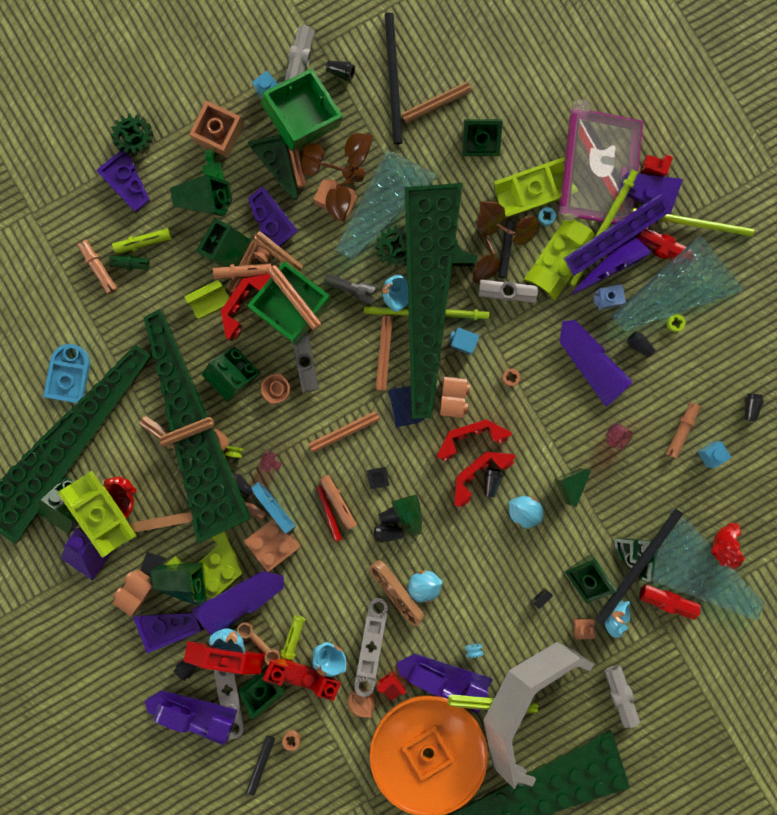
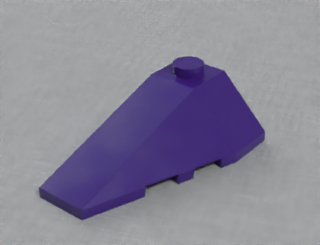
[572,237,651,295]

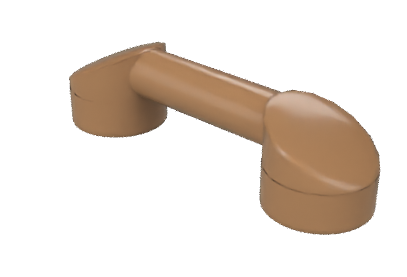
[237,622,281,665]

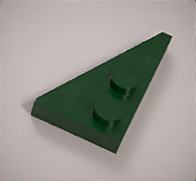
[248,134,298,200]

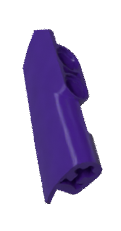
[559,320,633,406]
[192,571,284,635]
[397,654,493,714]
[145,690,237,746]

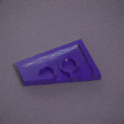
[96,150,150,213]
[618,173,683,214]
[248,186,299,247]
[133,612,203,653]

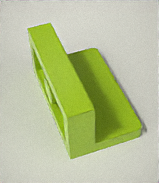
[184,279,229,319]

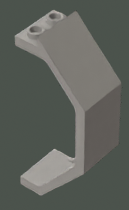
[483,642,594,789]

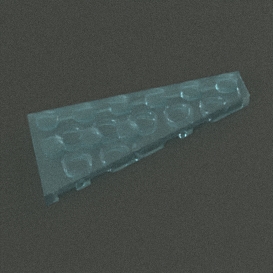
[336,150,438,260]

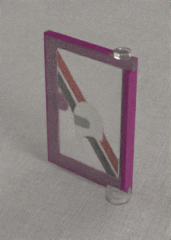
[558,100,644,224]

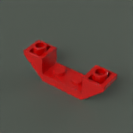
[221,274,271,341]
[436,419,512,461]
[454,452,516,508]
[183,641,265,674]
[263,659,341,701]

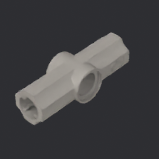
[285,25,315,81]
[478,280,538,303]
[604,665,640,728]

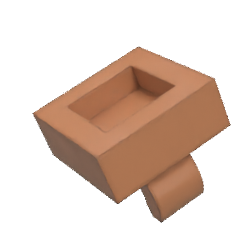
[574,618,595,640]

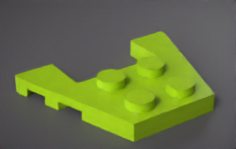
[166,532,243,598]

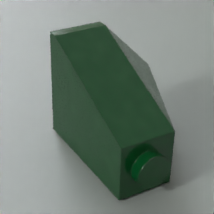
[170,174,232,216]
[150,562,207,606]

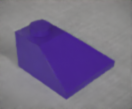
[61,527,114,580]

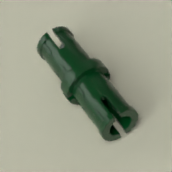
[109,255,150,270]

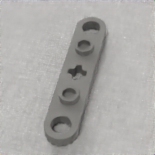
[354,598,388,697]
[214,670,245,739]

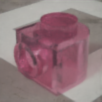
[605,423,633,450]

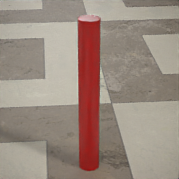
[316,485,342,542]

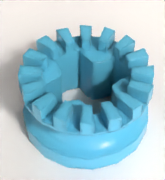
[538,207,556,226]
[465,644,484,658]

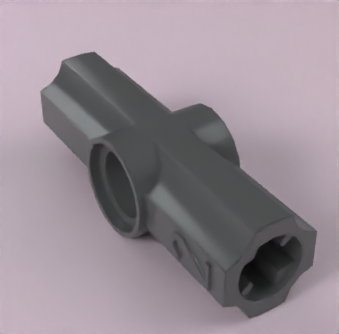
[293,333,319,393]

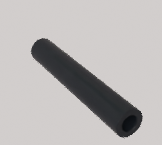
[498,220,515,278]
[246,735,275,796]

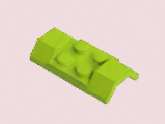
[493,157,578,218]
[524,217,596,301]
[57,471,136,558]

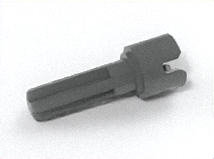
[324,274,378,305]

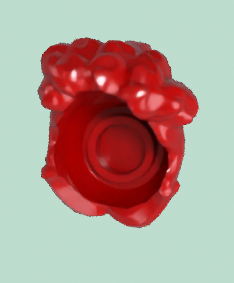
[103,476,136,519]
[711,523,745,569]

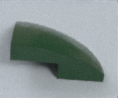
[391,494,422,536]
[615,538,656,582]

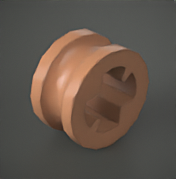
[253,246,273,264]
[502,369,520,386]
[282,730,300,751]

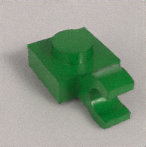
[202,149,225,180]

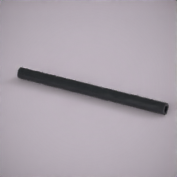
[384,12,403,145]
[595,509,683,625]

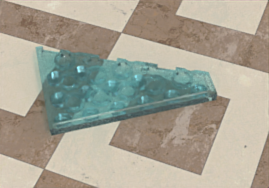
[611,236,744,331]
[652,508,764,621]

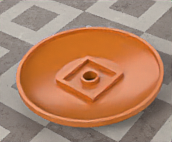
[370,695,488,815]

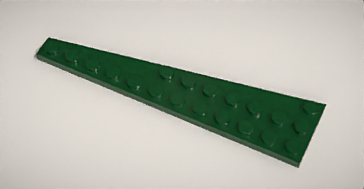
[405,183,463,419]
[143,309,252,544]
[0,344,153,544]
[449,729,630,815]

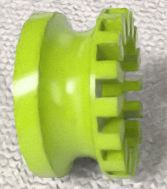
[666,314,686,332]
[225,446,243,458]

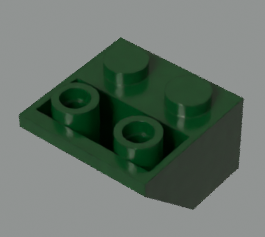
[196,217,252,267]
[202,346,260,402]
[37,476,79,534]

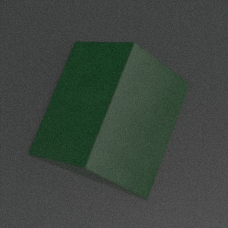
[462,119,503,157]
[555,468,591,507]
[565,555,617,604]
[238,665,287,721]

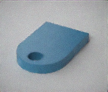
[43,344,90,403]
[251,482,296,534]

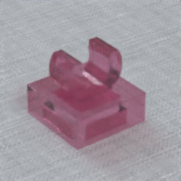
[258,449,282,472]

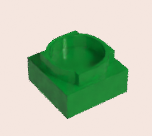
[261,68,343,151]
[247,261,332,346]

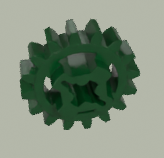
[111,113,154,156]
[375,225,407,268]

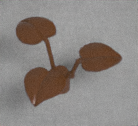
[301,133,373,222]
[472,201,540,283]

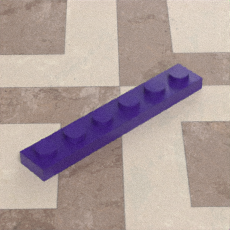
[563,194,671,276]

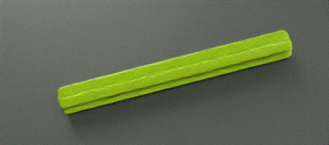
[447,695,538,714]

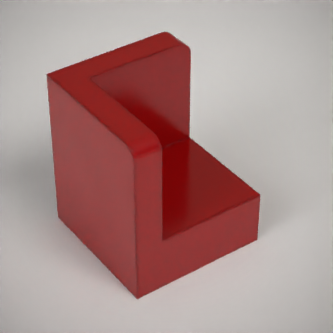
[640,154,673,177]
[376,671,406,701]

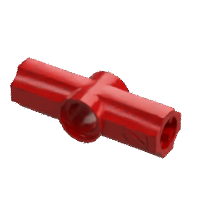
[636,228,695,267]
[639,584,701,620]

